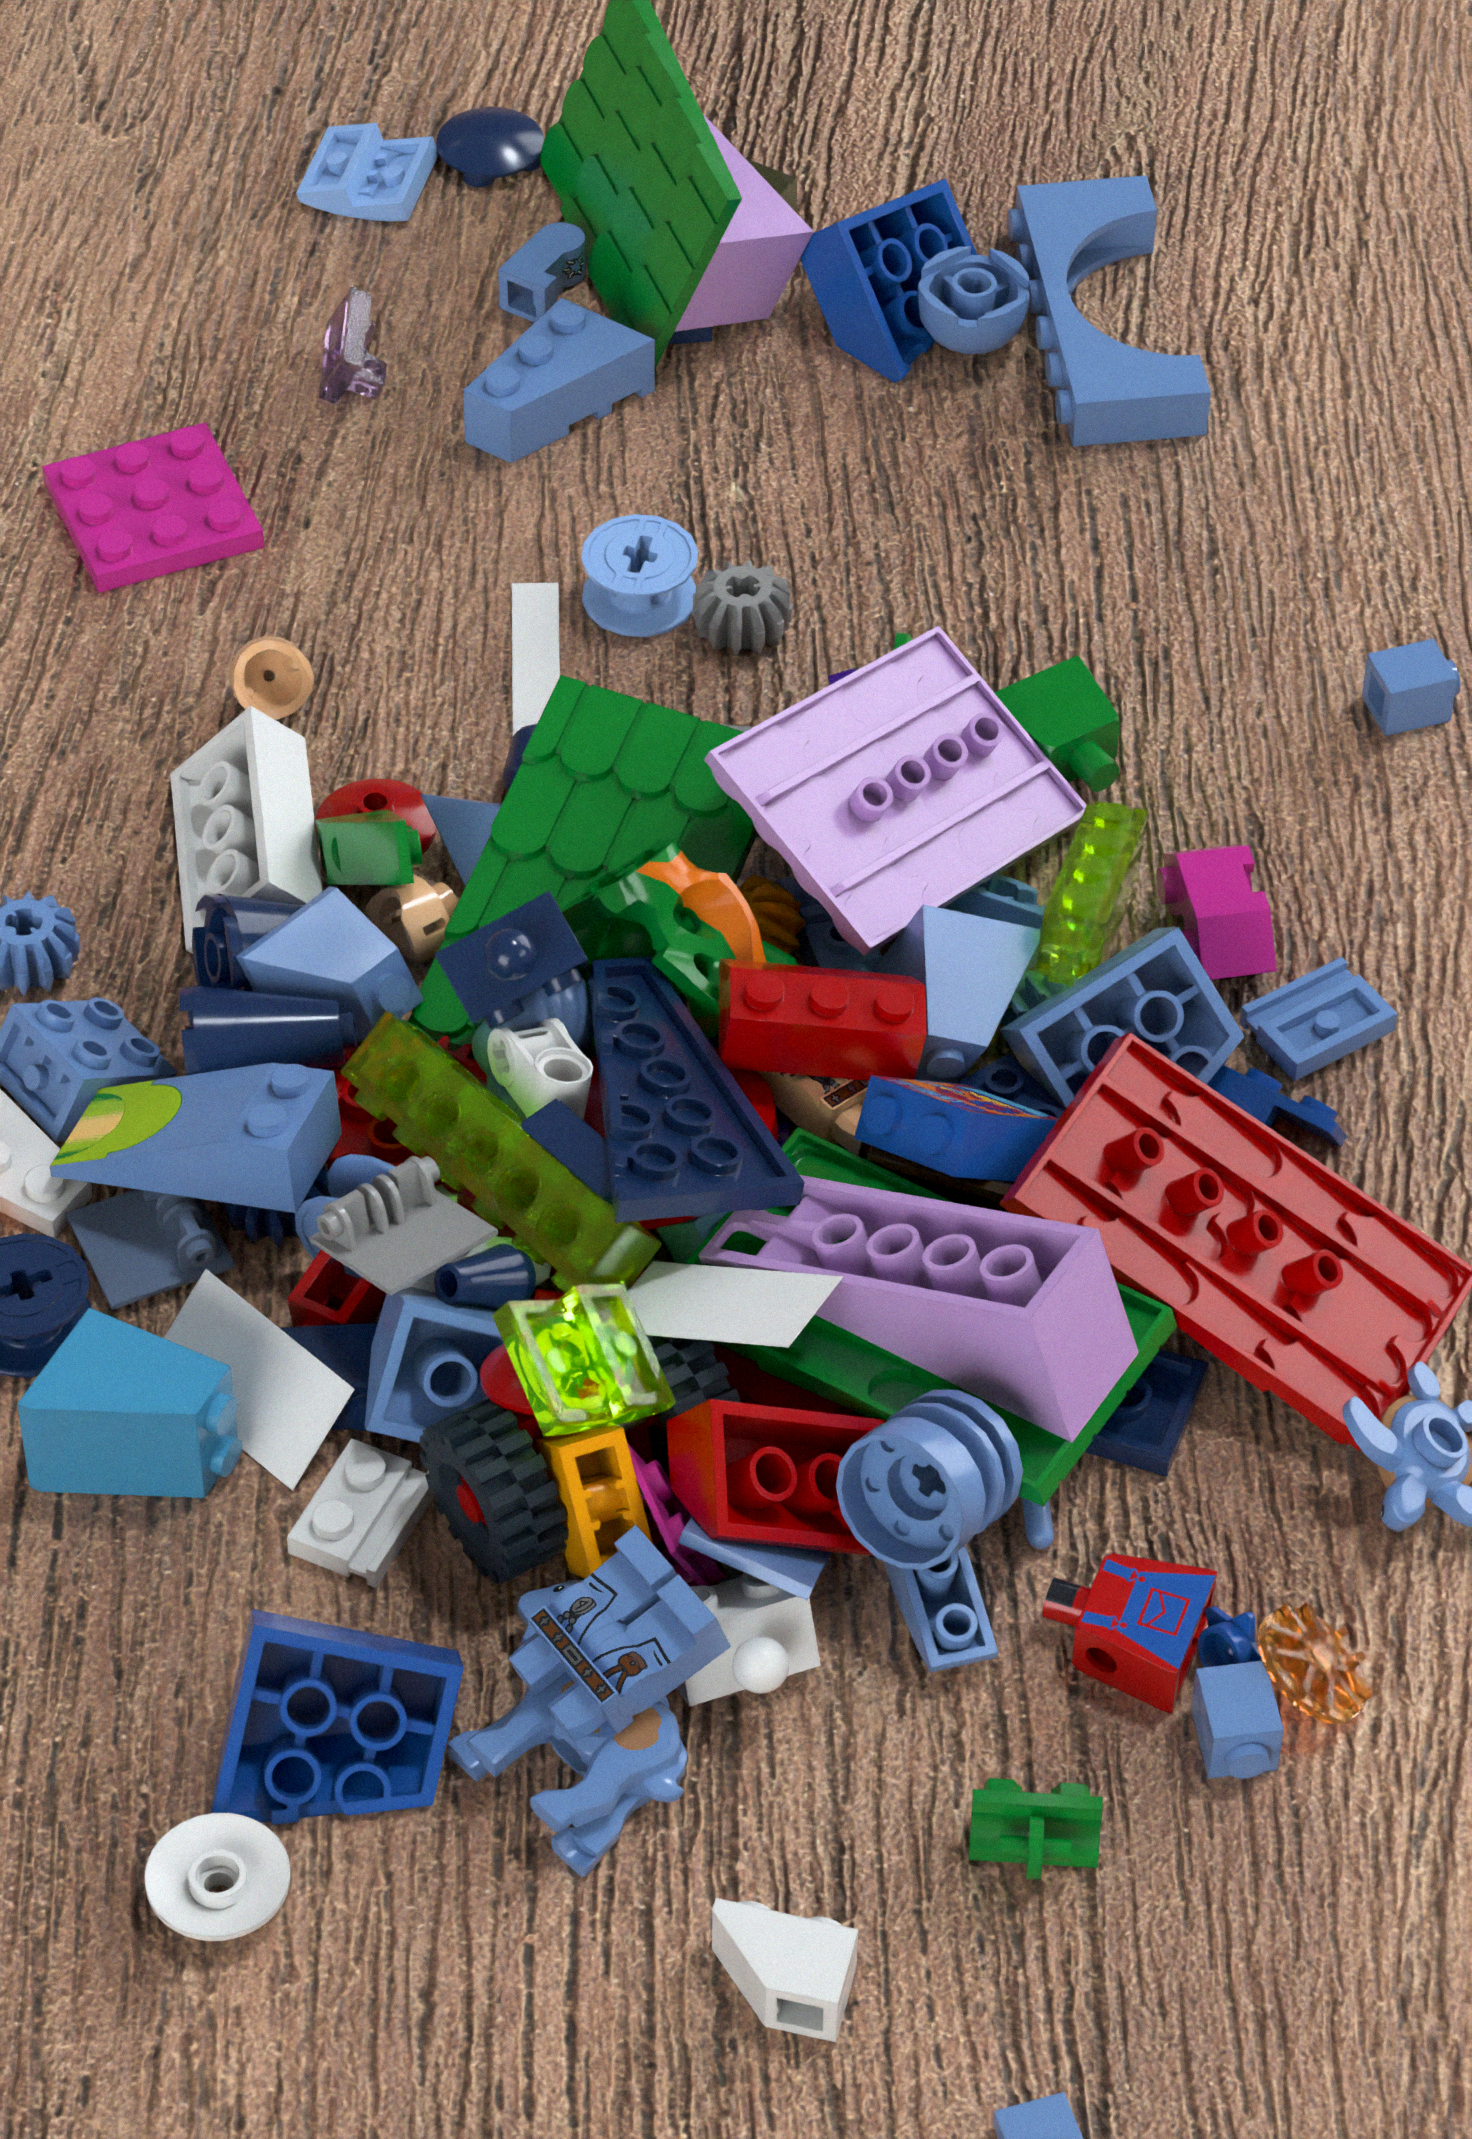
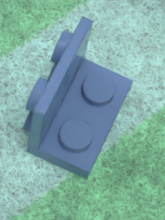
[0,997,177,1142]

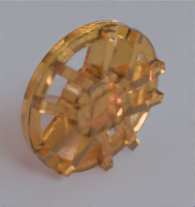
[1258,1602,1373,1724]

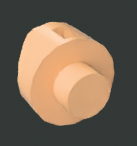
[229,636,314,720]
[366,875,458,963]

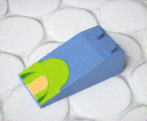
[49,1063,342,1213]

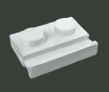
[287,1438,436,1588]

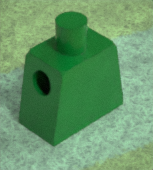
[994,655,1120,792]

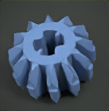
[0,890,81,997]

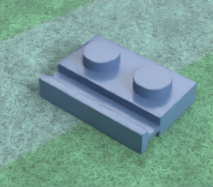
[1239,957,1398,1081]

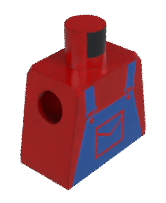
[1042,1553,1217,1714]

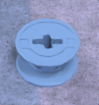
[581,514,698,637]

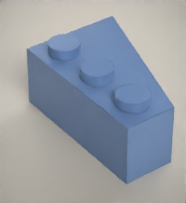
[463,297,655,463]

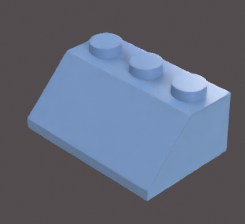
[365,1287,551,1443]

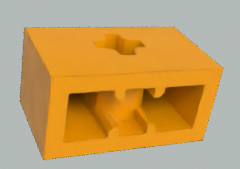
[536,1420,653,1579]

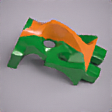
[561,838,797,1039]

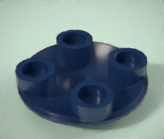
[436,107,544,187]

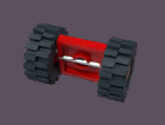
[419,1333,741,1584]

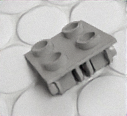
[310,1156,498,1296]

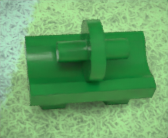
[969,1778,1103,1880]

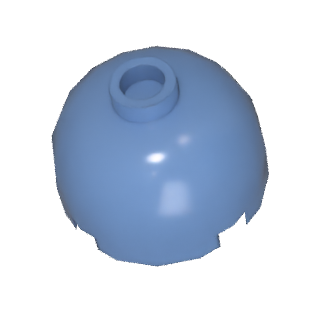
[918,246,1029,354]

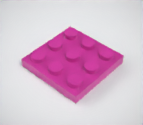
[42,422,264,593]

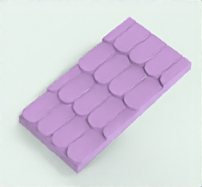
[704,626,1092,956]

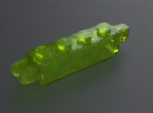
[1036,801,1148,986]

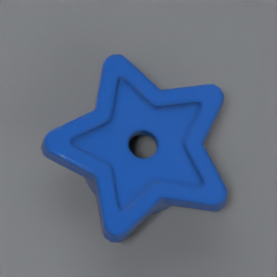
[1198,1606,1271,1669]

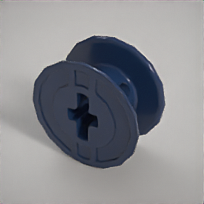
[0,1233,91,1378]

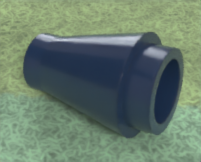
[434,1244,536,1311]

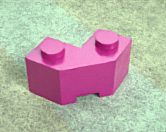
[1156,844,1277,980]

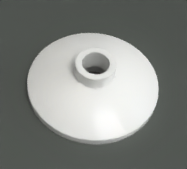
[145,1813,291,1941]

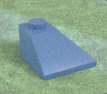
[236,886,424,1042]

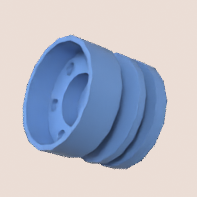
[836,1390,1023,1570]

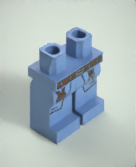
[508,1525,731,1742]

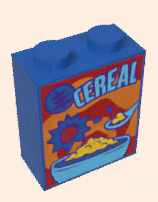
[854,1075,1059,1182]

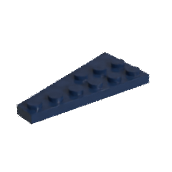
[588,956,805,1223]

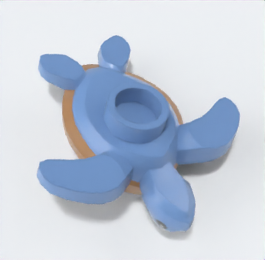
[1343,1361,1472,1532]

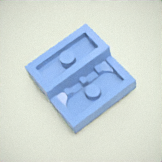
[296,123,439,221]

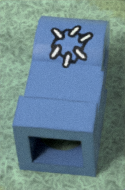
[498,222,585,323]

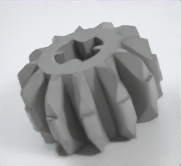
[693,559,793,657]

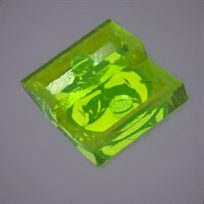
[492,1284,676,1436]

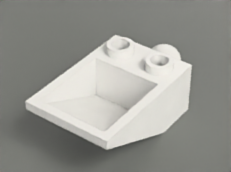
[676,1562,821,1707]

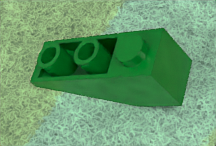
[315,809,423,885]

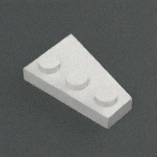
[0,1089,93,1238]

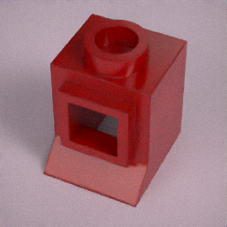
[287,1250,387,1327]

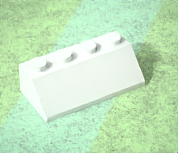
[170,706,323,954]

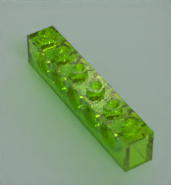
[340,1010,662,1308]

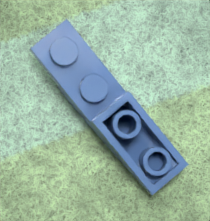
[883,1545,999,1673]

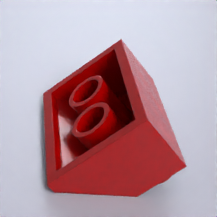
[719,958,927,1081]
[667,1399,886,1556]

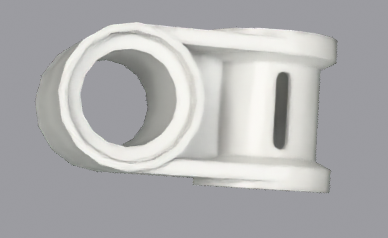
[487,1018,593,1120]

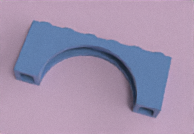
[1007,175,1211,447]

